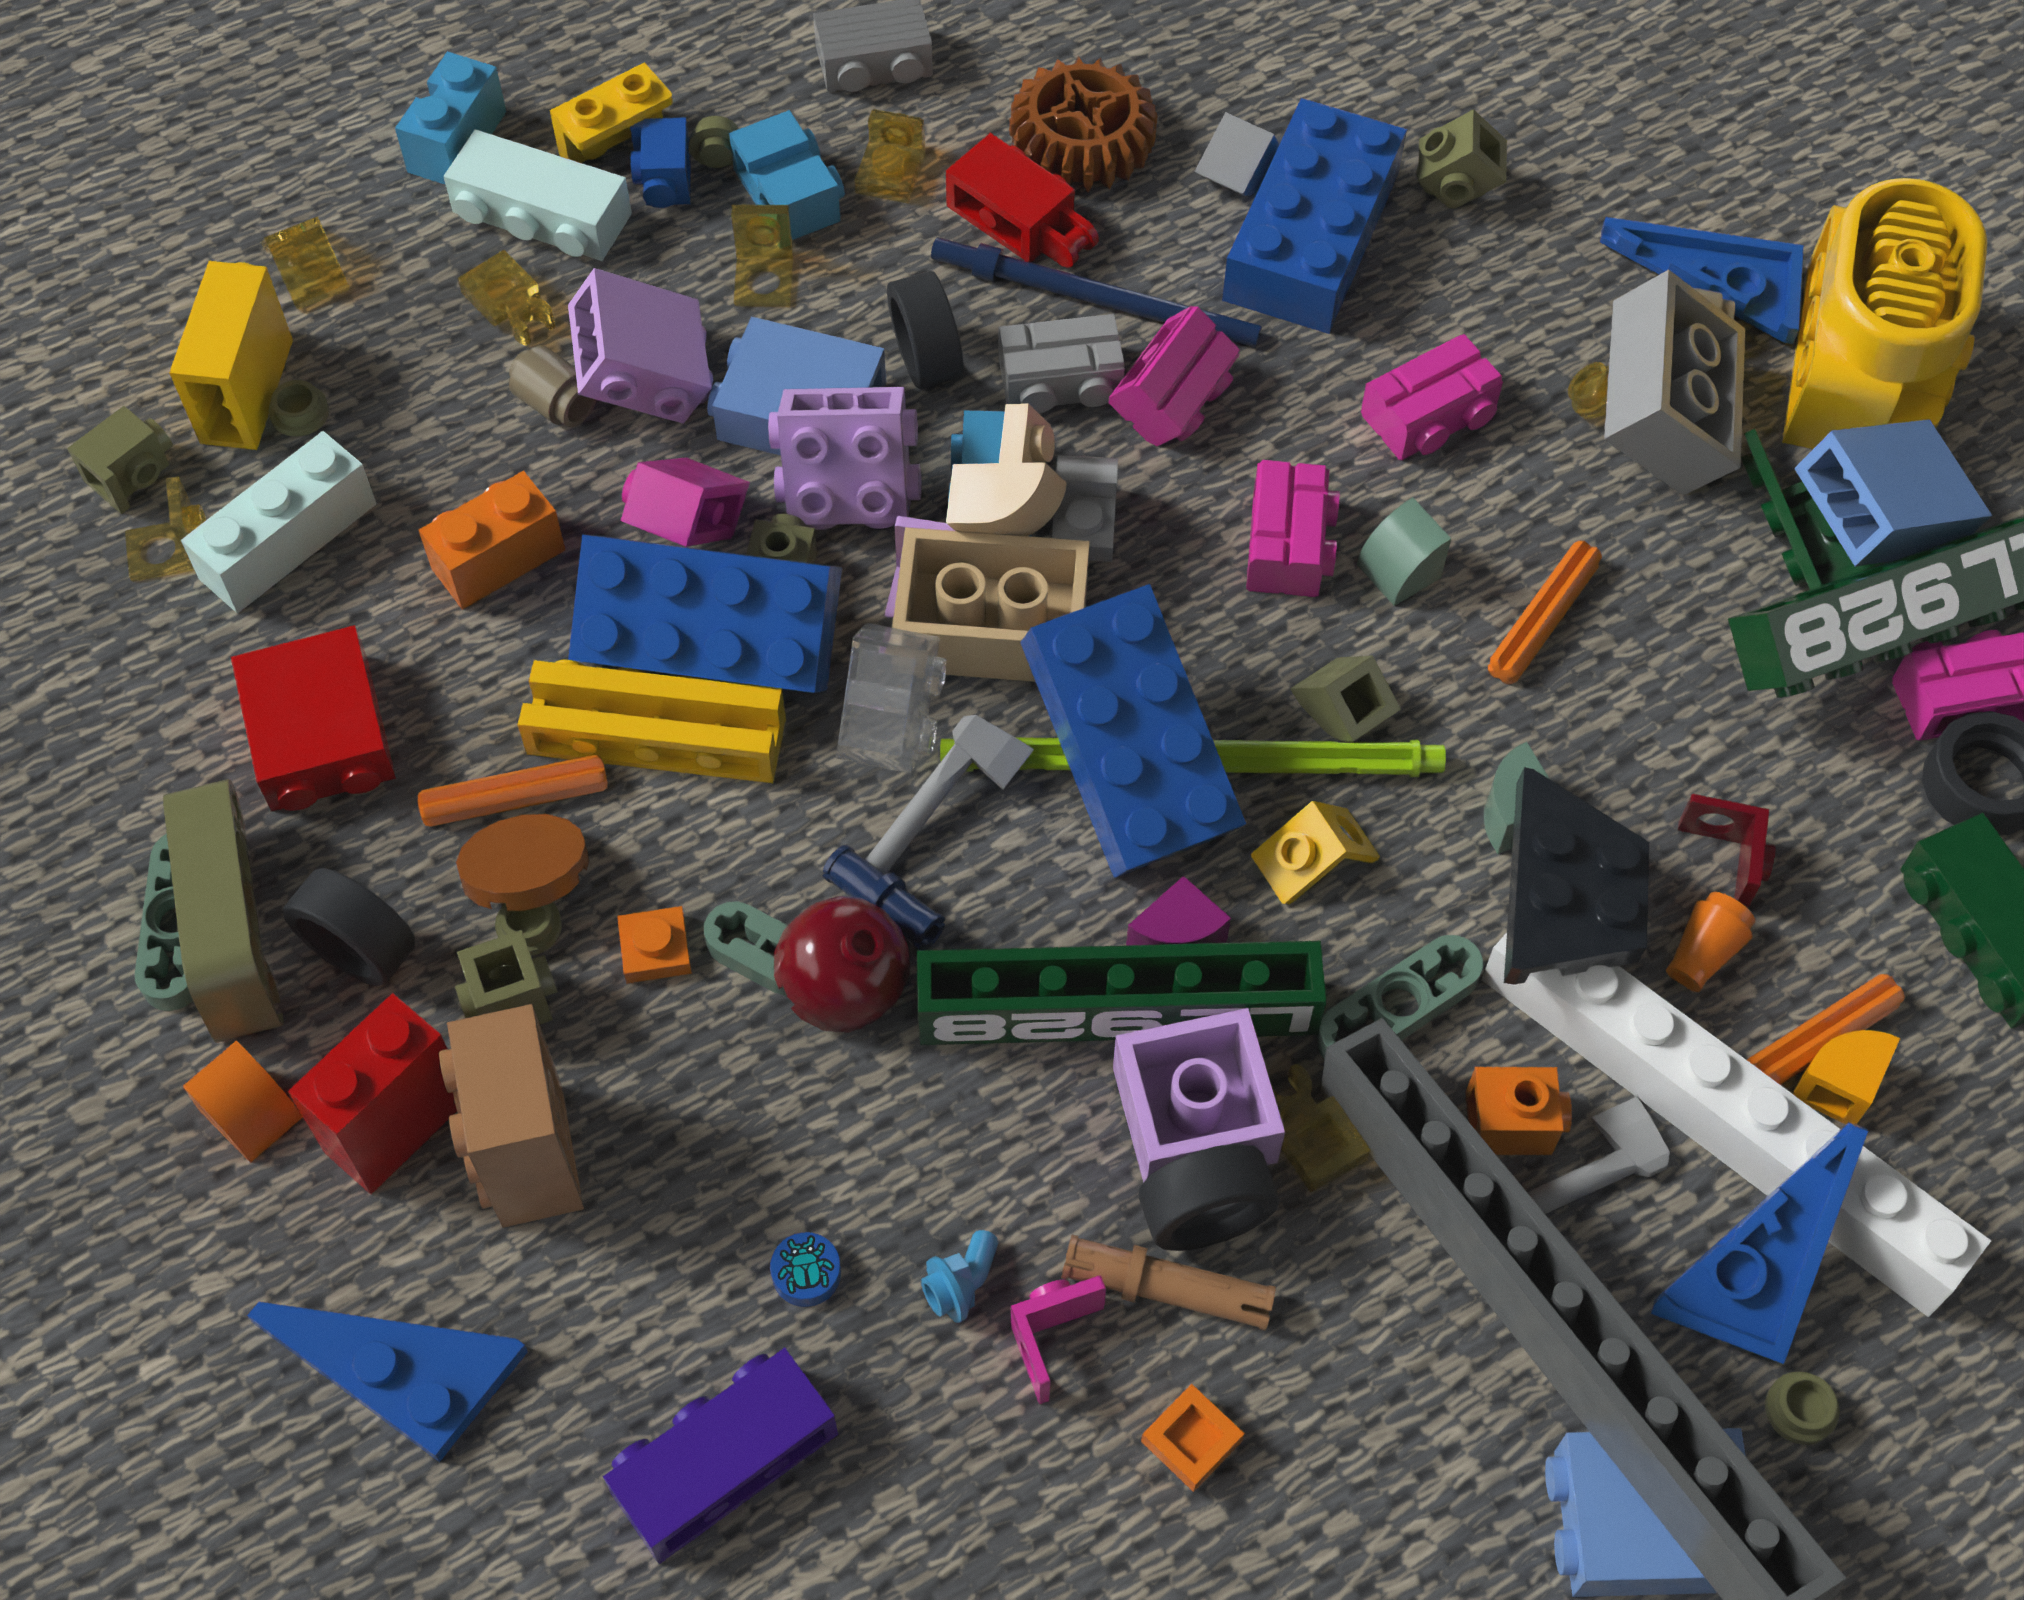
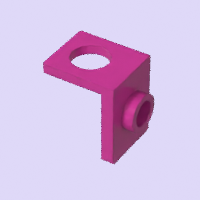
[1011,1275,1106,1404]

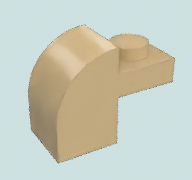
[946,404,1067,536]

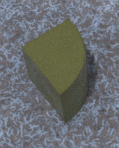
[1290,655,1401,742]

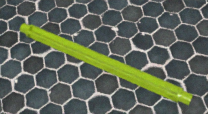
[940,737,1446,777]

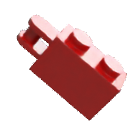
[946,133,1099,268]

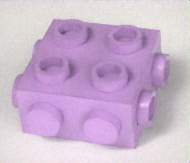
[568,268,713,424]
[768,387,921,530]

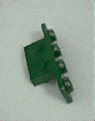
[1741,428,1883,589]

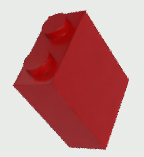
[231,625,396,811]
[288,993,457,1194]

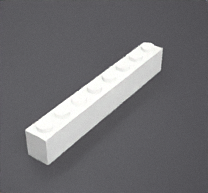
[1482,933,1991,1317]

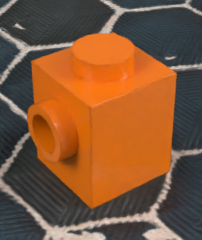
[1466,1067,1572,1155]

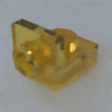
[855,109,926,204]

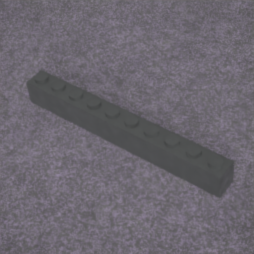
[1320,1018,1847,1600]

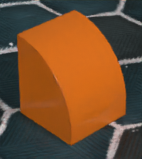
[183,1040,303,1163]

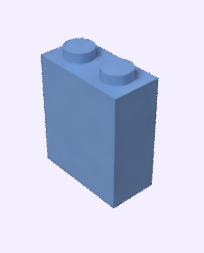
[707,316,886,455]
[1794,419,1992,567]
[1545,1428,1746,1597]

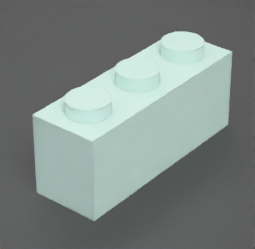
[443,129,632,261]
[181,431,376,614]

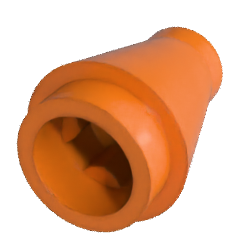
[1666,892,1755,992]

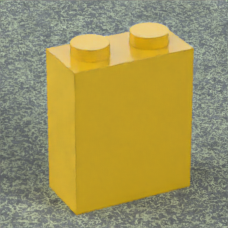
[169,261,293,450]

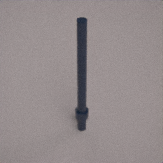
[931,237,1262,348]

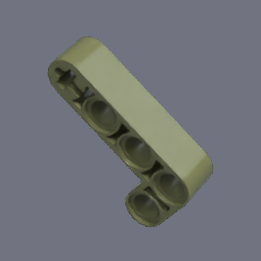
[163,779,284,1043]

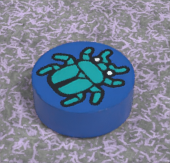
[770,1232,841,1307]

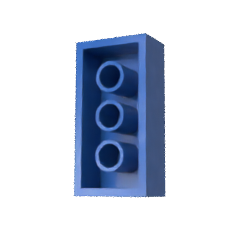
[1222,98,1407,334]
[568,535,842,693]
[1020,584,1246,878]

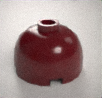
[774,896,910,1033]

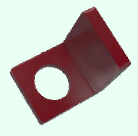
[1678,794,1776,908]

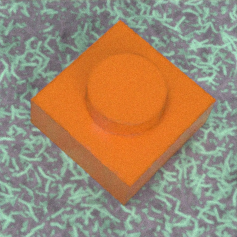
[617,906,692,984]
[1141,1384,1245,1492]

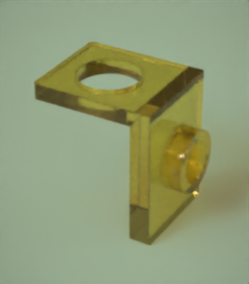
[731,205,794,307]
[261,216,350,310]
[125,476,206,582]

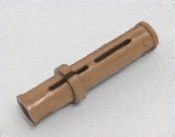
[1061,1234,1276,1331]

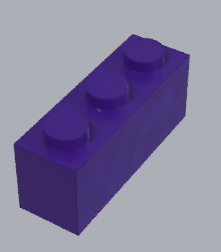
[603,1347,838,1564]

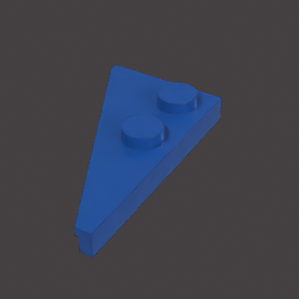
[1600,217,1804,344]
[1651,1122,1868,1364]
[247,1302,528,1462]

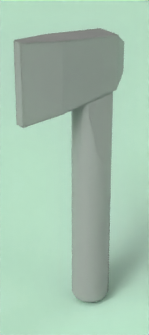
[865,715,1034,874]
[1527,1096,1670,1214]

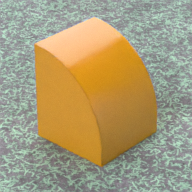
[1792,1030,1900,1125]

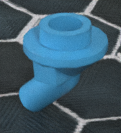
[921,1230,999,1323]

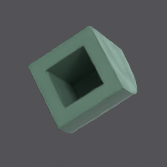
[1357,497,1451,606]
[1484,742,1549,854]

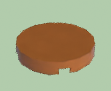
[456,814,590,911]

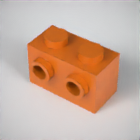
[419,470,566,610]

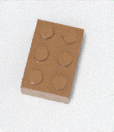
[439,1004,584,1228]

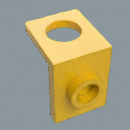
[1251,801,1380,904]

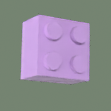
[1113,1008,1285,1182]

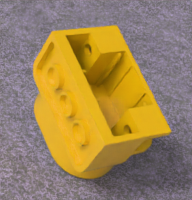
[1782,178,1987,449]

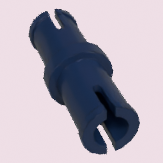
[822,845,946,951]

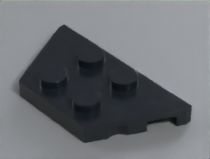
[1504,767,1650,985]

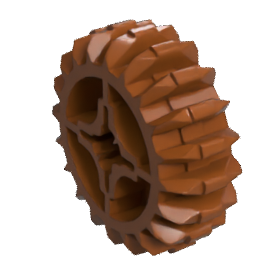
[1009,56,1158,193]

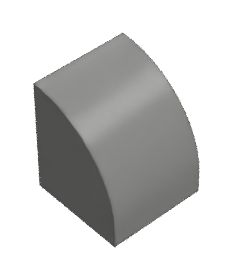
[1195,112,1279,197]

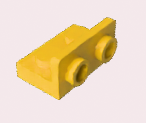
[550,62,673,163]

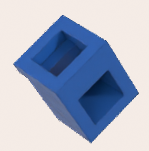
[630,117,691,208]

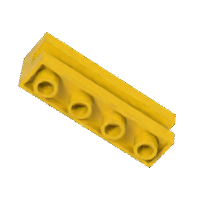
[517,660,786,783]

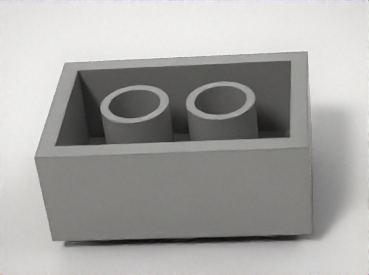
[1604,269,1745,495]

